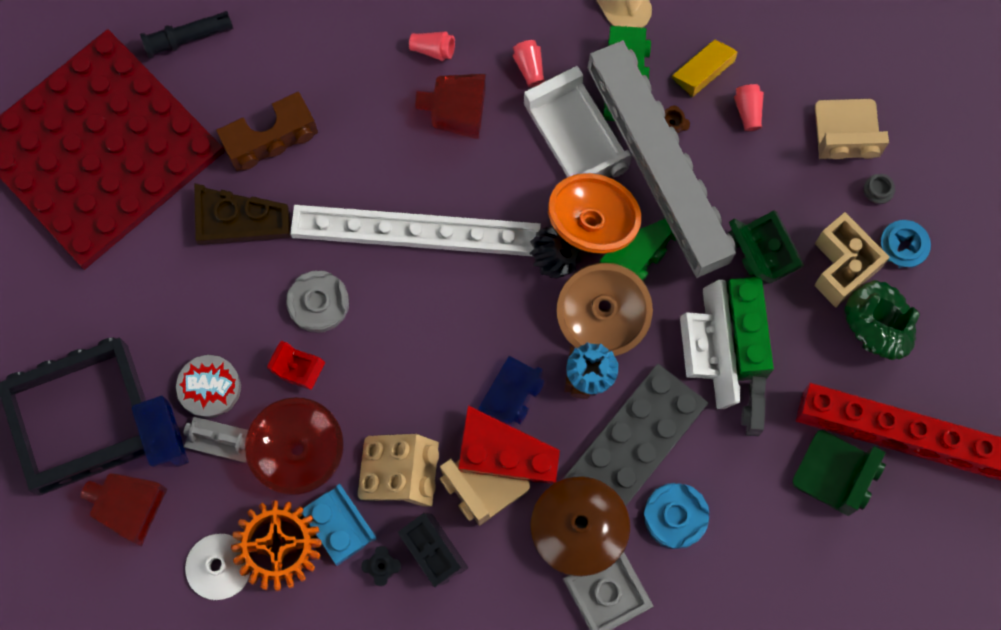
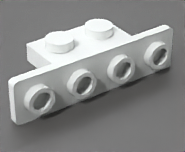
[680,280,740,409]

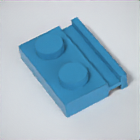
[303,484,377,566]

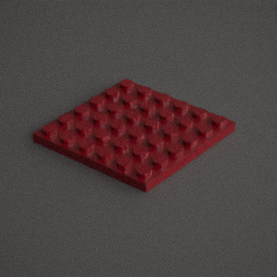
[0,29,225,270]

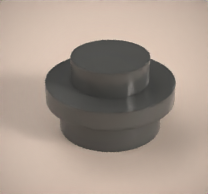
[864,174,895,204]

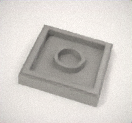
[563,552,654,630]

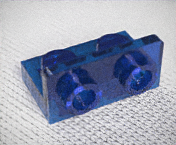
[478,356,545,427]
[132,395,189,467]

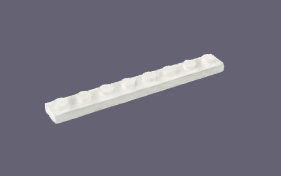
[291,205,541,256]

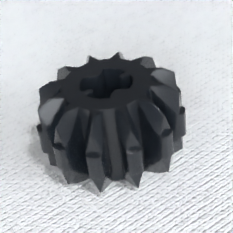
[529,225,582,279]

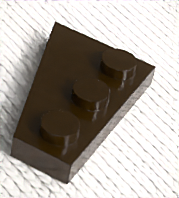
[194,183,291,245]

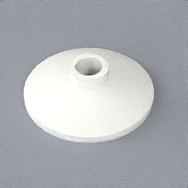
[185,534,251,600]

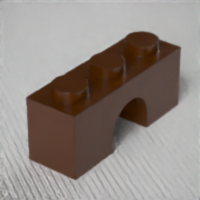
[216,91,318,172]

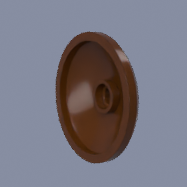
[531,476,630,577]

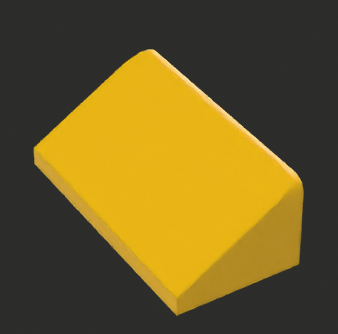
[672,39,738,98]

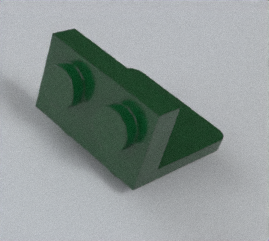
[728,210,804,284]
[792,430,886,516]

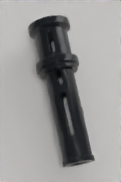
[140,11,233,59]

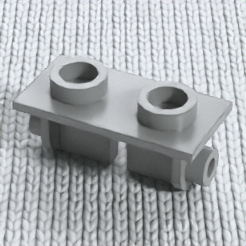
[184,417,255,463]

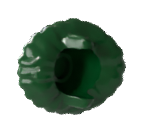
[845,280,920,360]

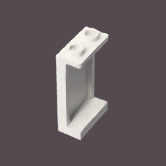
[524,66,632,177]

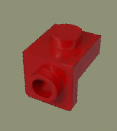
[267,341,326,390]

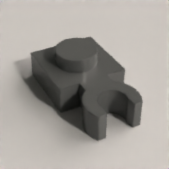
[741,376,766,437]

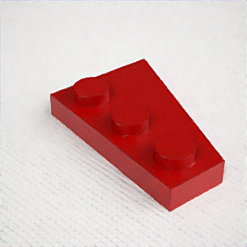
[458,405,560,484]

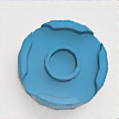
[643,483,709,549]

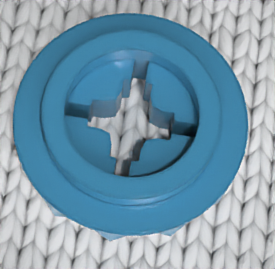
[880,220,931,269]
[566,342,618,394]

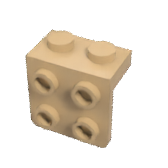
[815,99,889,159]
[358,434,439,506]
[439,459,530,526]

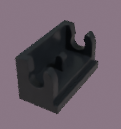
[398,513,469,588]

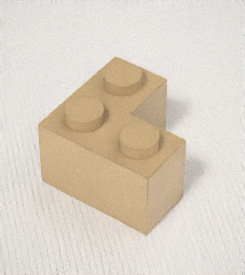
[814,212,890,308]

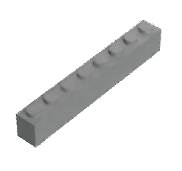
[587,40,736,278]

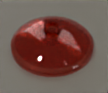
[245,397,344,495]

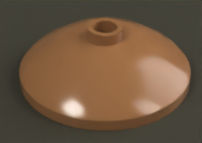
[557,263,653,356]

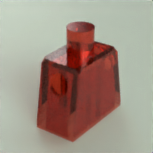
[415,74,486,139]
[81,473,167,547]

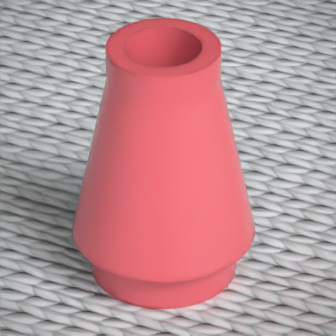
[409,31,455,61]
[512,40,545,87]
[734,84,764,131]

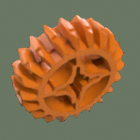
[231,500,322,591]

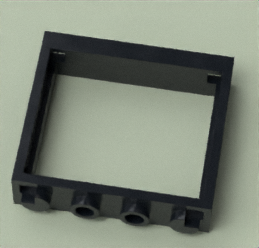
[0,337,162,496]

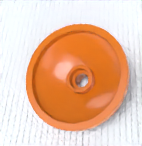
[548,173,642,253]

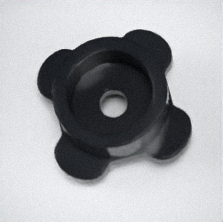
[361,546,401,586]

